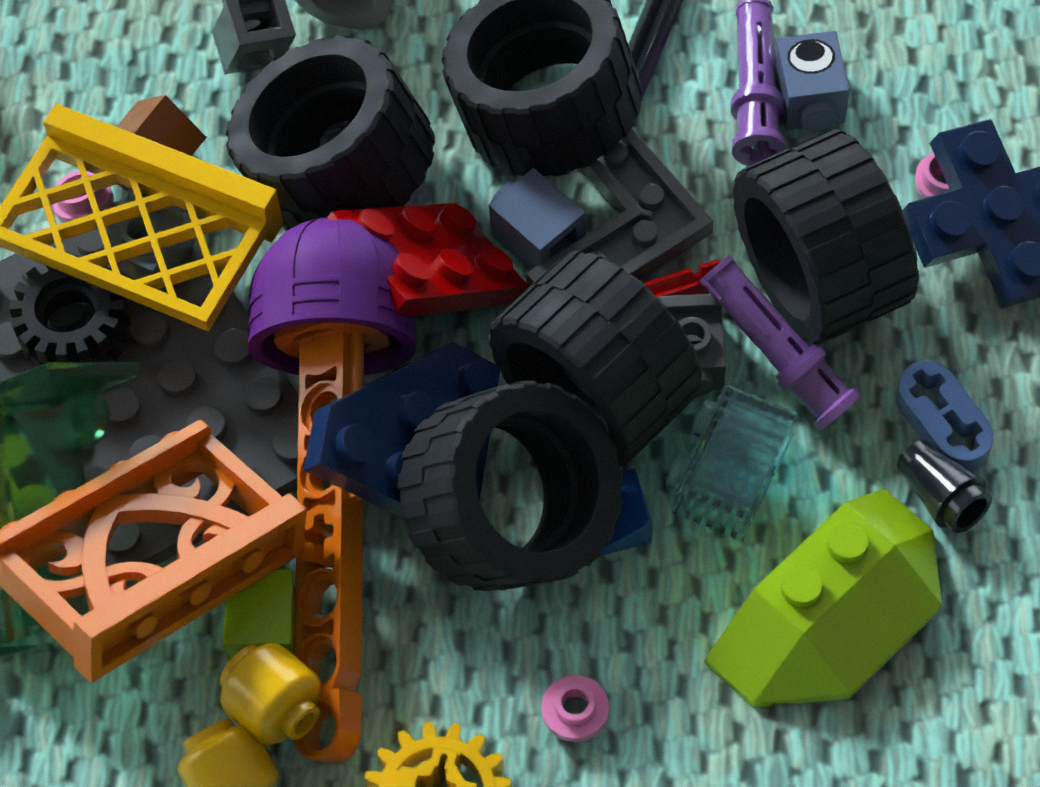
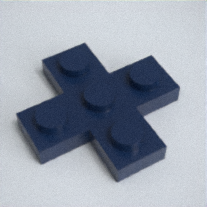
[902,119,1040,309]

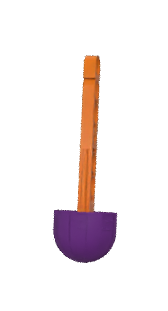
[248,218,416,765]

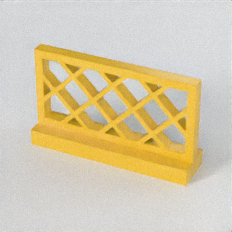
[0,103,284,332]

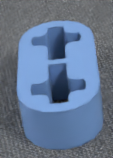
[896,361,993,472]

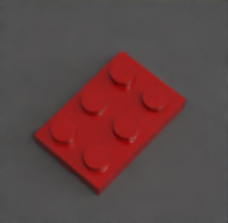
[326,202,529,317]

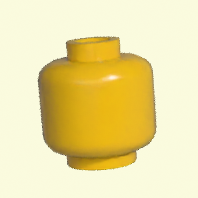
[219,643,321,745]
[177,718,280,787]

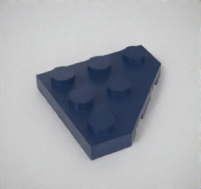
[303,342,500,518]

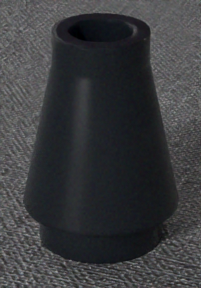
[897,440,992,533]

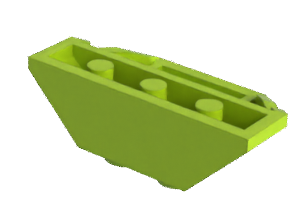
[704,488,942,707]

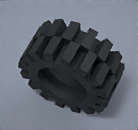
[9,255,132,379]

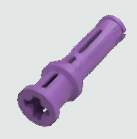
[731,0,786,166]
[699,255,862,432]

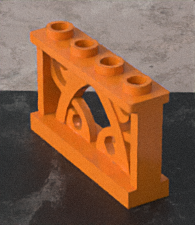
[0,419,307,683]

